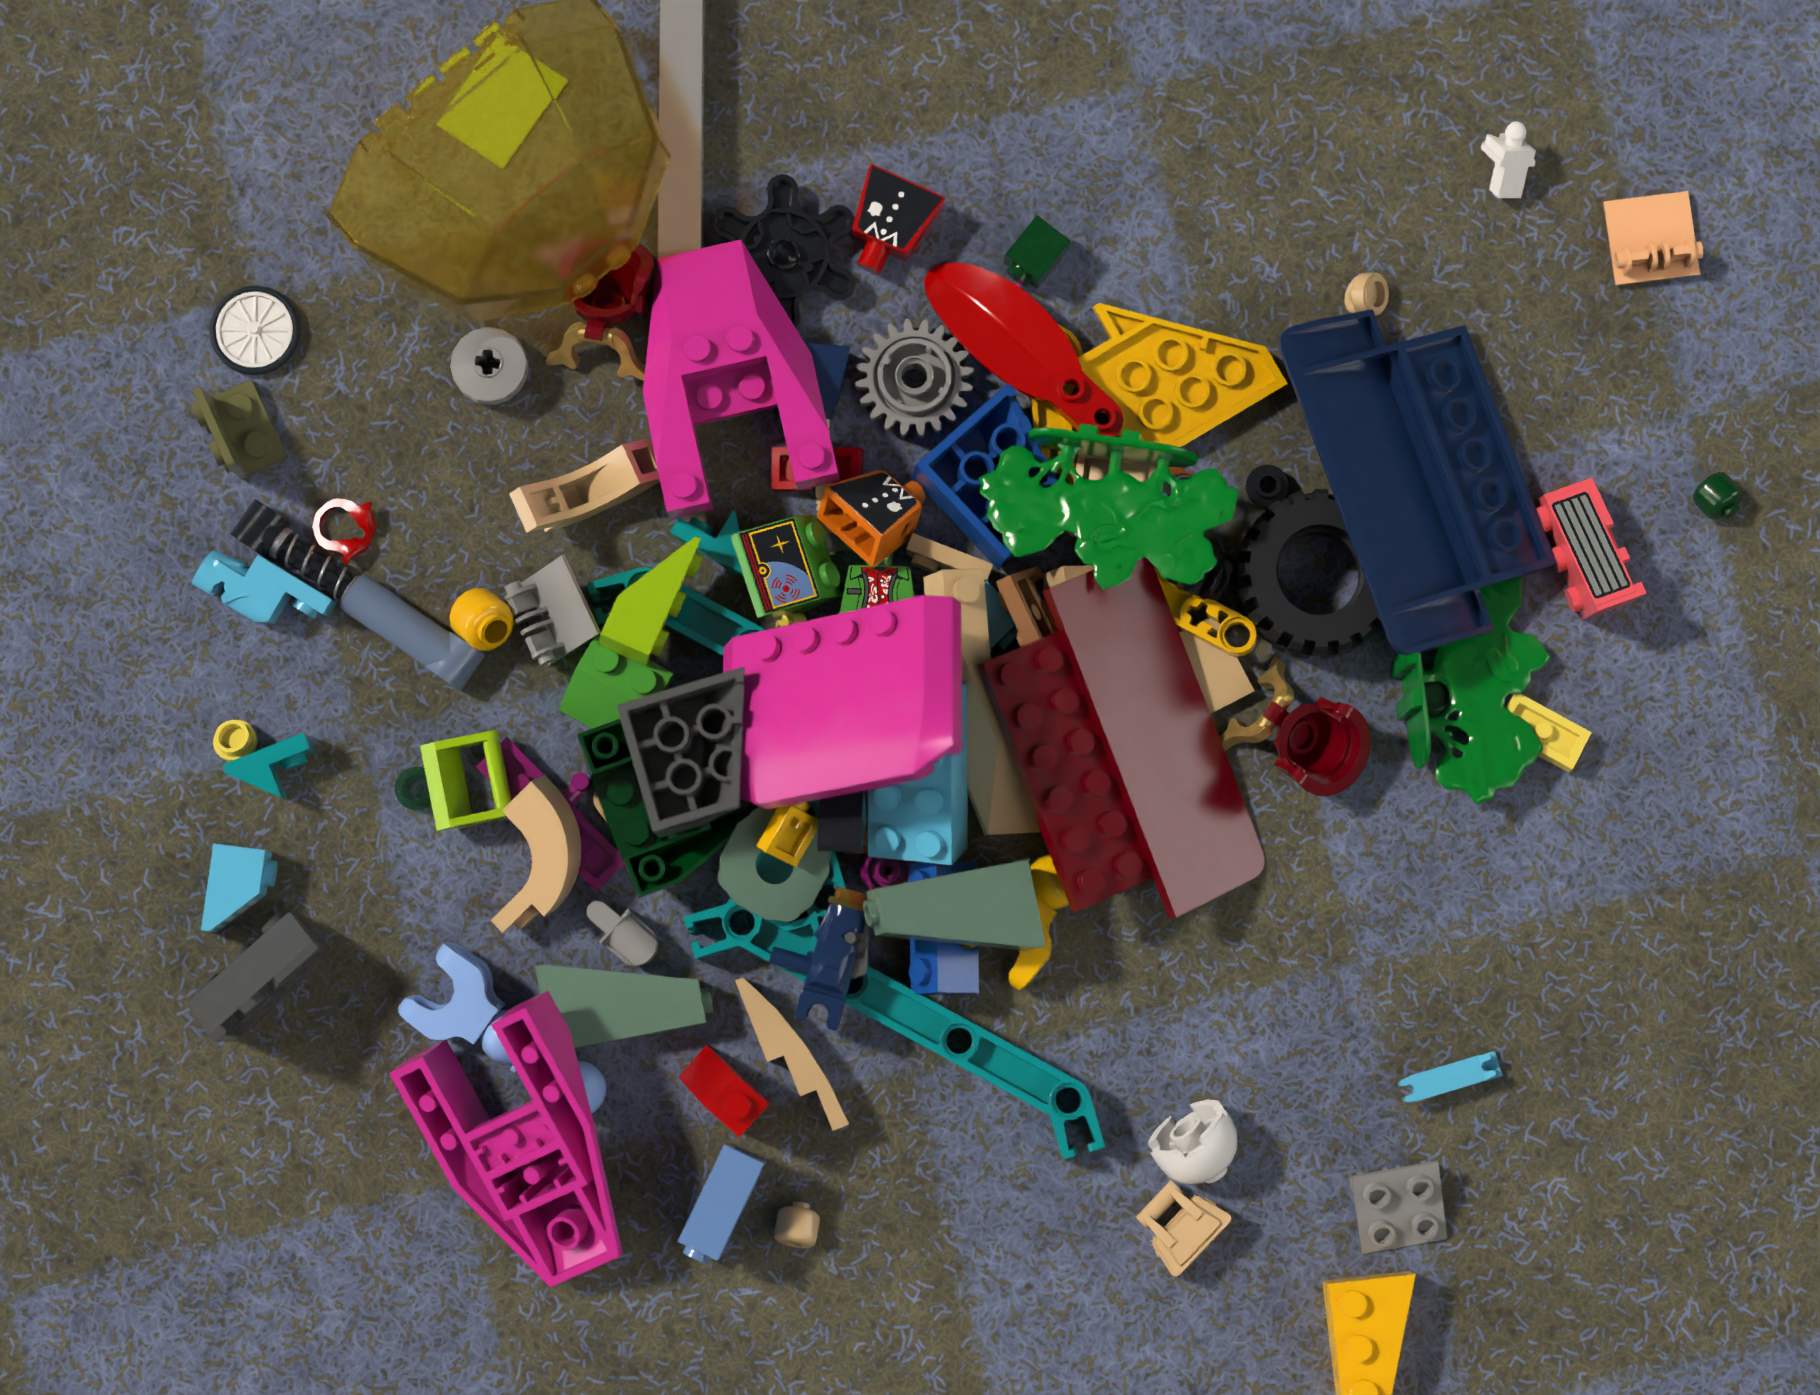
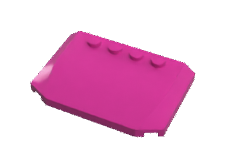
[723,595,962,810]

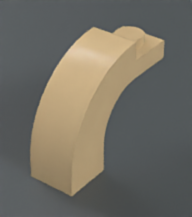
[509,438,660,533]
[491,775,581,933]

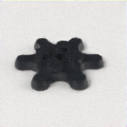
[711,174,856,328]

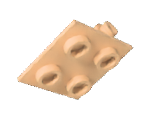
[1603,191,1703,286]

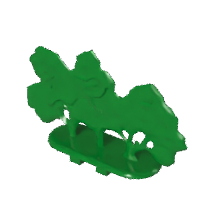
[979,423,1238,591]
[1390,577,1551,805]

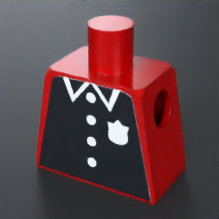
[852,163,945,275]

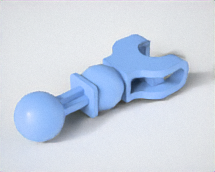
[398,942,606,1114]

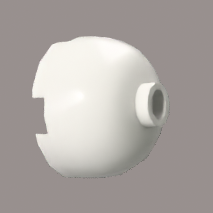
[1148,1099,1238,1184]

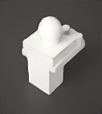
[1481,121,1536,198]

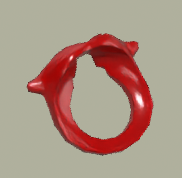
[312,498,377,564]

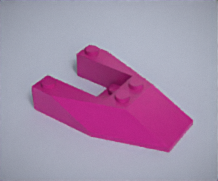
[643,239,840,519]
[389,990,623,1287]

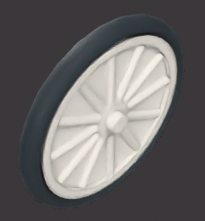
[210,286,300,375]

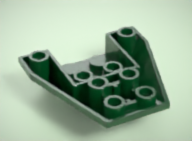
[577,719,758,898]

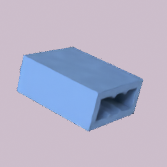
[678,1142,767,1264]

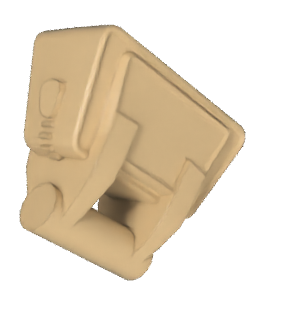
[1135,1180,1232,1277]

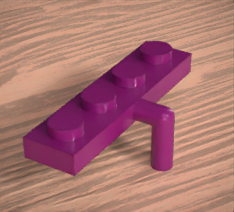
[476,737,623,892]

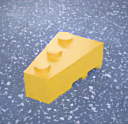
[1322,1271,1416,1395]

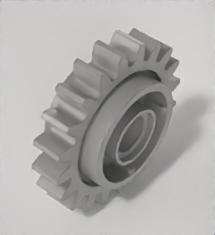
[855,319,973,439]

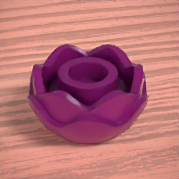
[860,852,914,891]

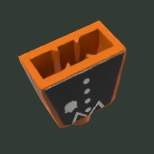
[817,470,925,567]

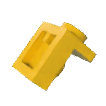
[756,802,818,867]

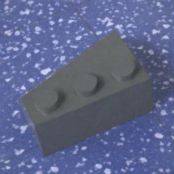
[616,667,745,838]
[186,912,332,1042]

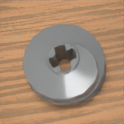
[450,327,528,405]

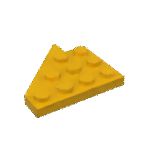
[1078,303,1288,447]

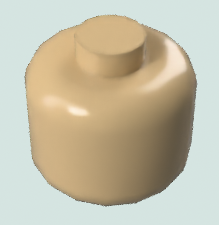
[774,1201,820,1248]

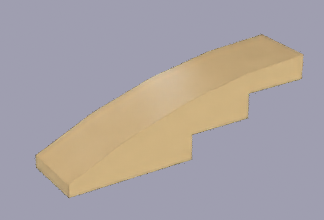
[735,977,849,1131]

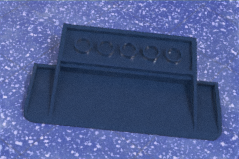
[1278,309,1557,656]

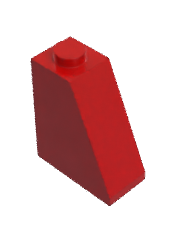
[678,1045,772,1138]

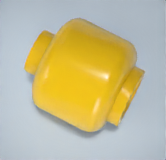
[449,588,514,651]

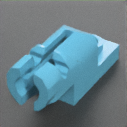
[192,549,338,624]

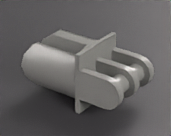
[587,901,659,967]

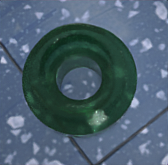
[395,767,431,810]

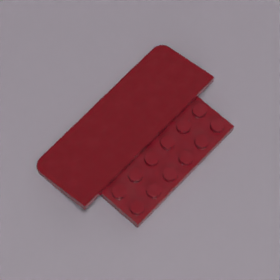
[977,557,1265,918]

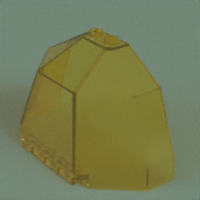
[327,0,671,323]

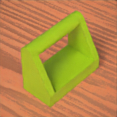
[420,730,512,831]

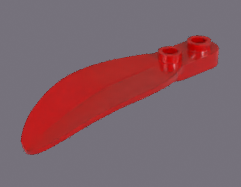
[924,263,1124,437]

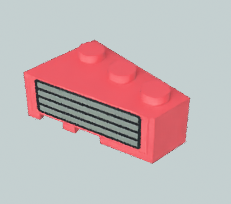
[1536,477,1647,621]

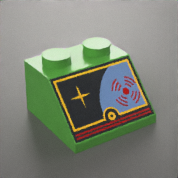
[731,515,843,618]

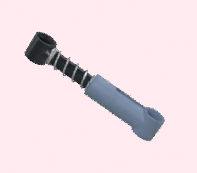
[230,499,485,691]

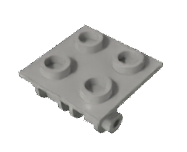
[504,554,601,666]
[1348,1160,1447,1254]

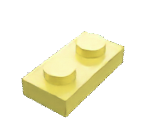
[1505,694,1592,773]

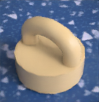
[1344,273,1389,316]

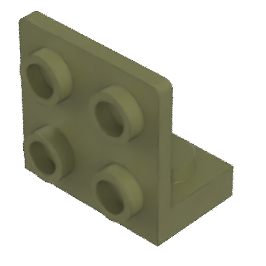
[190,379,289,480]

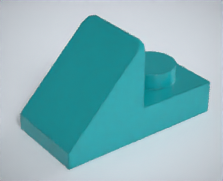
[670,510,744,579]
[222,733,316,800]

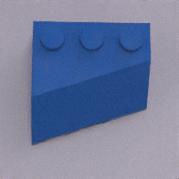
[911,384,1057,570]

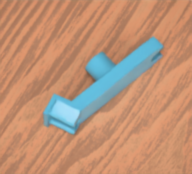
[1398,1051,1503,1103]

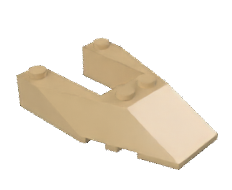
[923,565,1094,836]

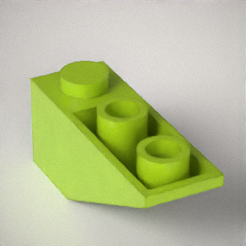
[598,537,704,665]

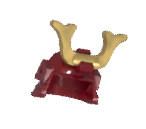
[546,236,654,381]
[1219,656,1371,796]

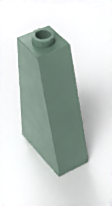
[863,859,1046,951]
[535,965,714,1049]

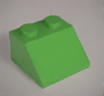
[558,633,676,729]

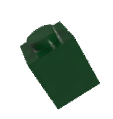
[1004,215,1071,289]

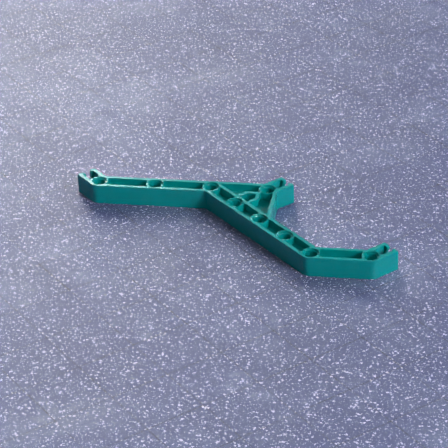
[586,567,1105,1160]

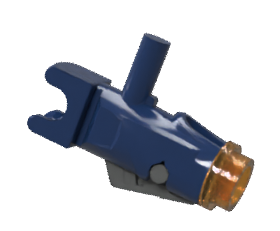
[769,886,869,1031]

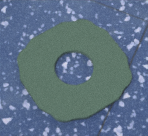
[718,807,831,922]

